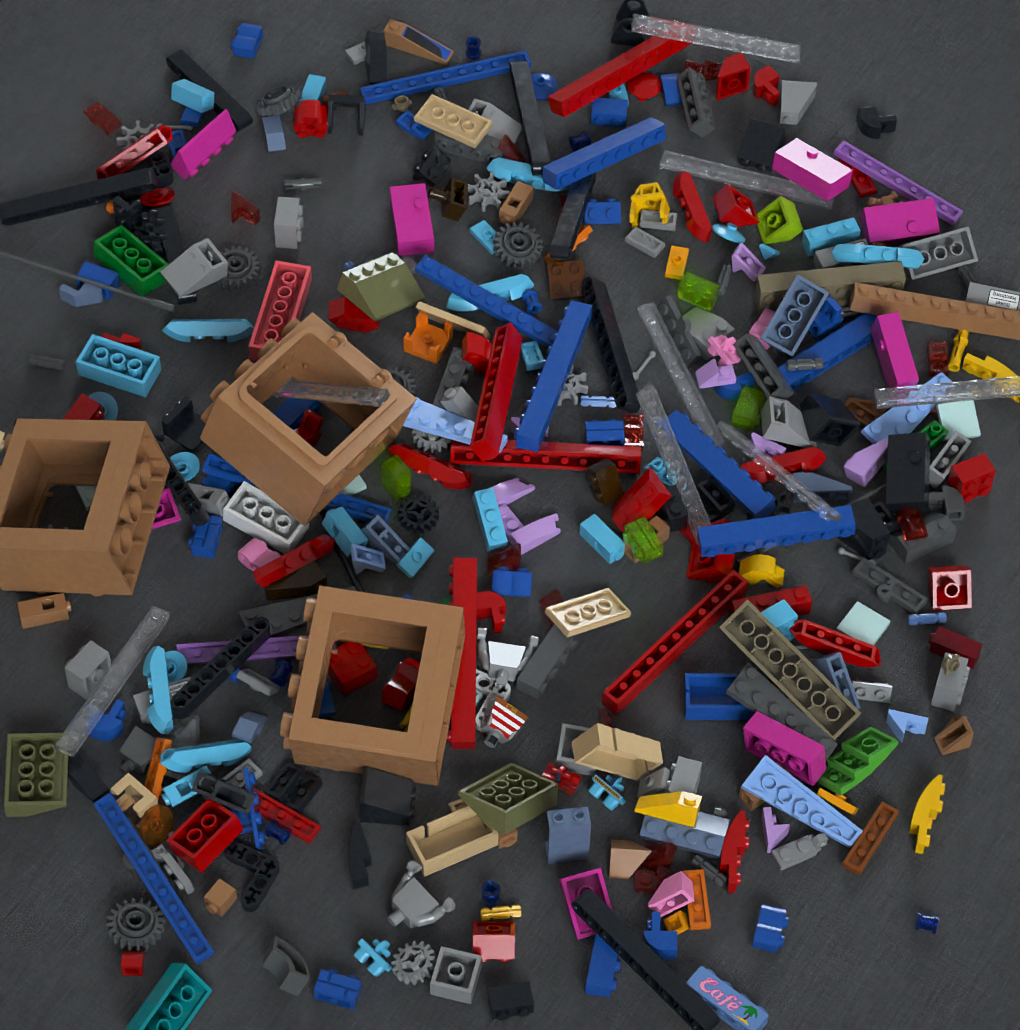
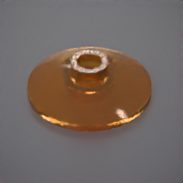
[140,805,174,846]

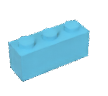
[802,217,861,257]
[472,488,508,552]

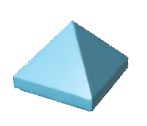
[759,244,780,260]

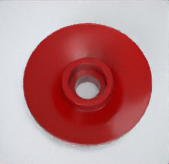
[139,188,175,206]

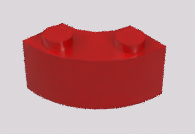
[328,297,379,333]
[462,332,492,375]
[381,658,420,711]

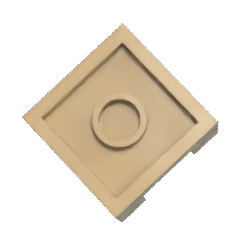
[111,773,160,833]

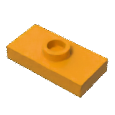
[665,246,689,280]
[817,788,858,815]

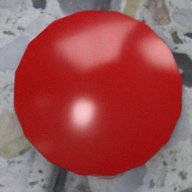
[627,72,661,102]

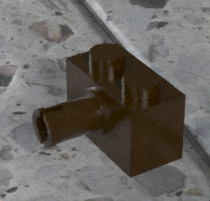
[427,177,468,222]
[586,458,624,506]

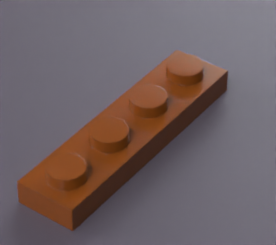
[842,802,900,876]

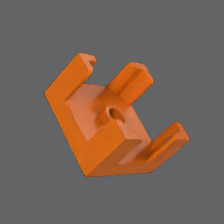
[403,312,453,364]

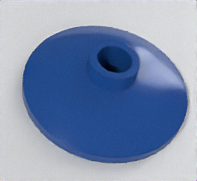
[531,73,558,100]

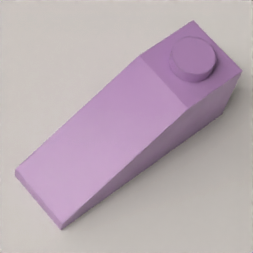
[844,437,888,487]

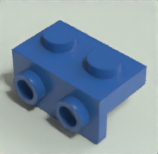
[584,199,621,225]

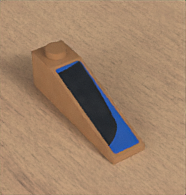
[383,19,454,65]

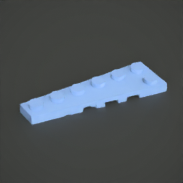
[860,372,955,444]
[403,397,508,453]
[741,755,863,848]

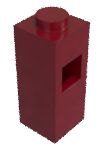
[928,626,983,669]

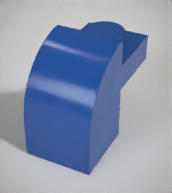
[808,297,844,341]
[713,372,755,401]
[84,699,127,741]
[643,912,677,959]

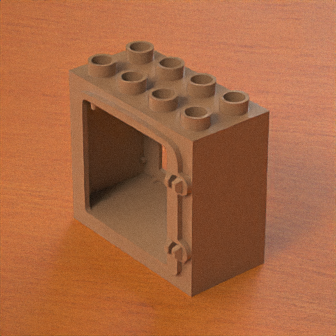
[200,312,417,527]
[0,419,170,597]
[280,586,466,786]

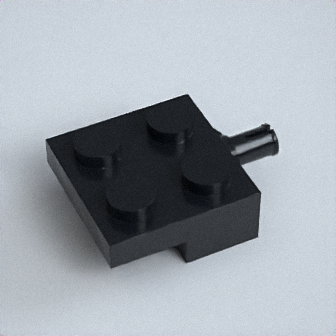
[681,476,735,526]

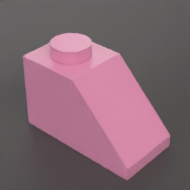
[648,871,694,917]

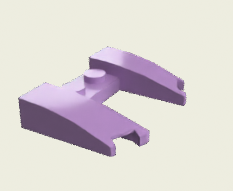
[490,478,561,555]

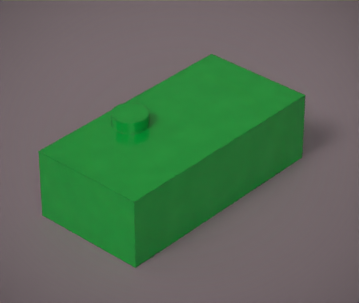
[94,225,169,297]

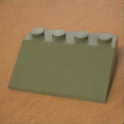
[337,252,426,321]
[4,733,69,817]
[458,763,558,835]

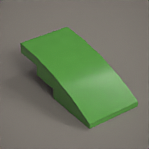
[816,727,899,795]

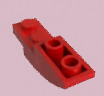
[719,810,749,893]

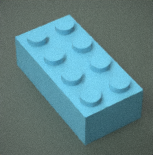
[76,334,161,398]

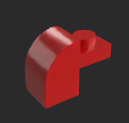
[753,65,780,107]
[293,410,324,447]
[476,591,506,634]

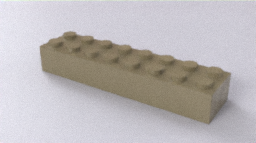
[754,261,906,315]
[719,599,862,741]

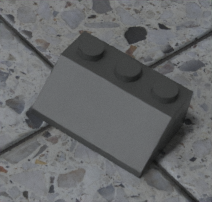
[889,512,957,564]

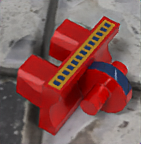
[542,763,582,796]

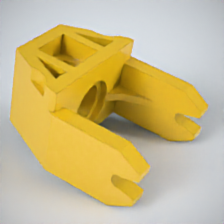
[629,182,670,228]

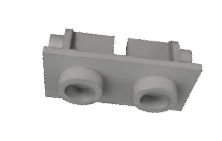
[852,679,893,703]

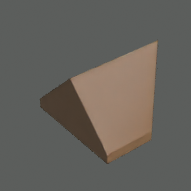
[934,714,974,755]
[609,839,652,879]

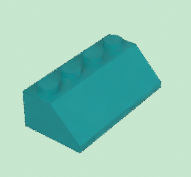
[125,963,213,1030]

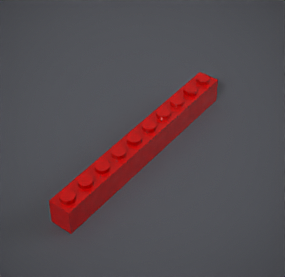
[548,22,694,117]
[470,322,523,462]
[450,440,641,474]
[447,558,477,749]
[602,570,748,716]

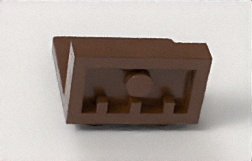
[545,260,585,299]

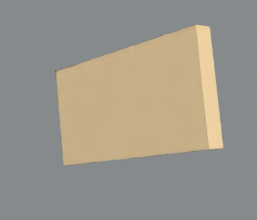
[414,94,493,148]
[416,302,492,341]
[545,588,631,637]

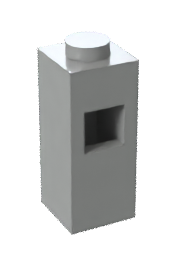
[441,386,478,422]
[188,483,230,517]

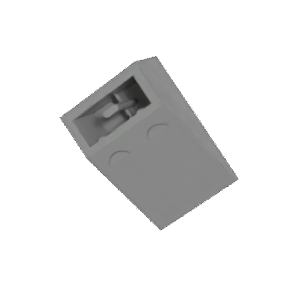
[469,98,522,152]
[161,238,228,298]
[761,396,817,448]

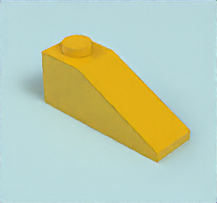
[634,791,702,828]

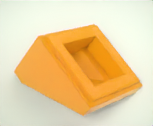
[663,910,689,935]

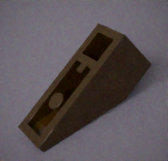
[265,560,328,601]

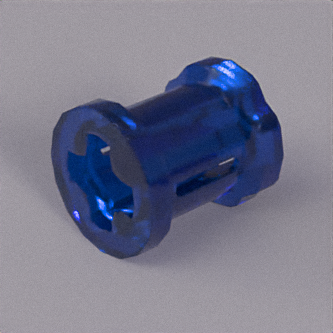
[466,36,481,60]
[569,131,591,151]
[269,660,293,686]
[265,820,292,846]
[482,881,500,907]
[915,911,939,934]

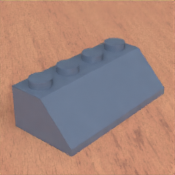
[760,274,830,358]
[640,812,730,860]

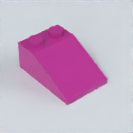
[558,868,613,940]

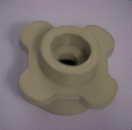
[392,95,412,112]
[941,654,960,676]

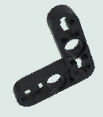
[224,841,280,912]

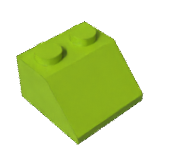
[757,196,803,244]

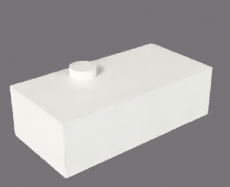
[223,481,309,554]

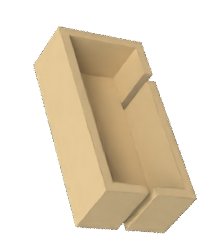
[572,723,663,781]
[406,806,498,877]

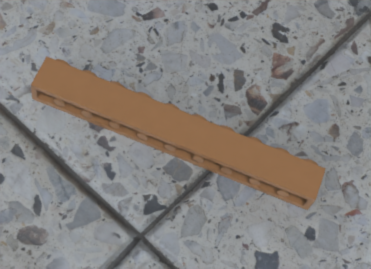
[849,282,1020,340]

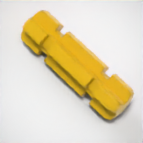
[480,904,521,921]

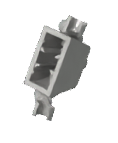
[476,628,539,685]
[387,861,455,928]

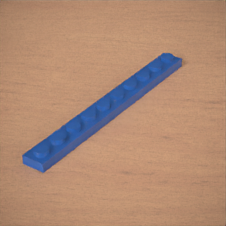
[360,50,531,105]
[415,255,582,356]
[203,454,392,524]
[93,793,215,965]

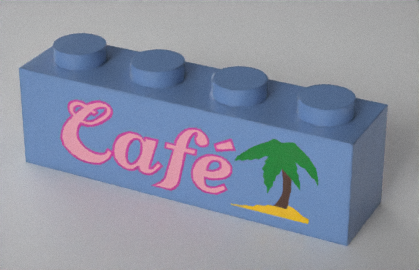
[686,966,769,1030]

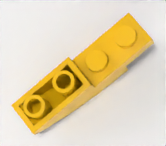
[962,353,1020,402]
[909,774,945,854]

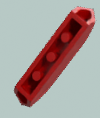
[96,125,173,179]
[673,171,712,243]
[387,442,472,490]
[740,447,827,484]
[253,534,335,588]
[789,619,881,667]

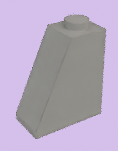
[780,80,817,125]

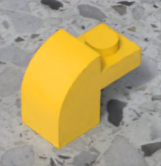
[739,554,785,588]

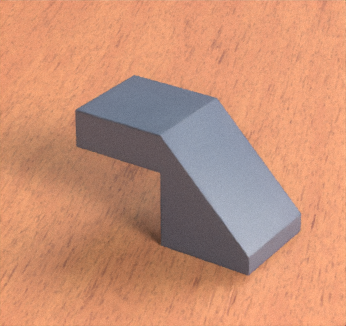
[262,115,286,152]
[59,283,103,307]
[232,711,267,743]

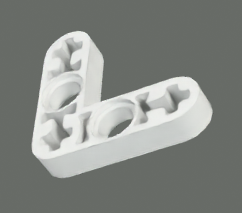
[475,669,511,732]

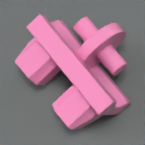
[707,335,741,366]

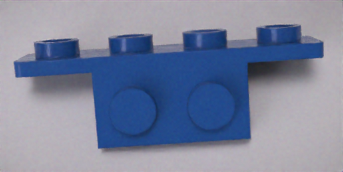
[231,768,266,851]

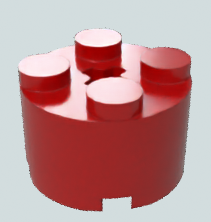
[293,100,328,138]

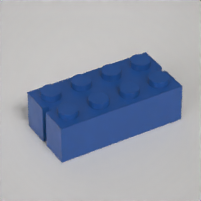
[684,673,765,720]

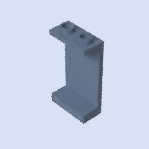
[545,806,591,864]

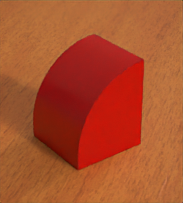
[121,950,146,976]

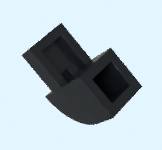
[856,106,897,139]

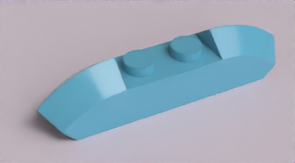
[487,157,572,192]
[832,244,925,269]
[446,274,534,311]
[162,319,254,342]
[143,646,174,734]
[160,739,252,773]

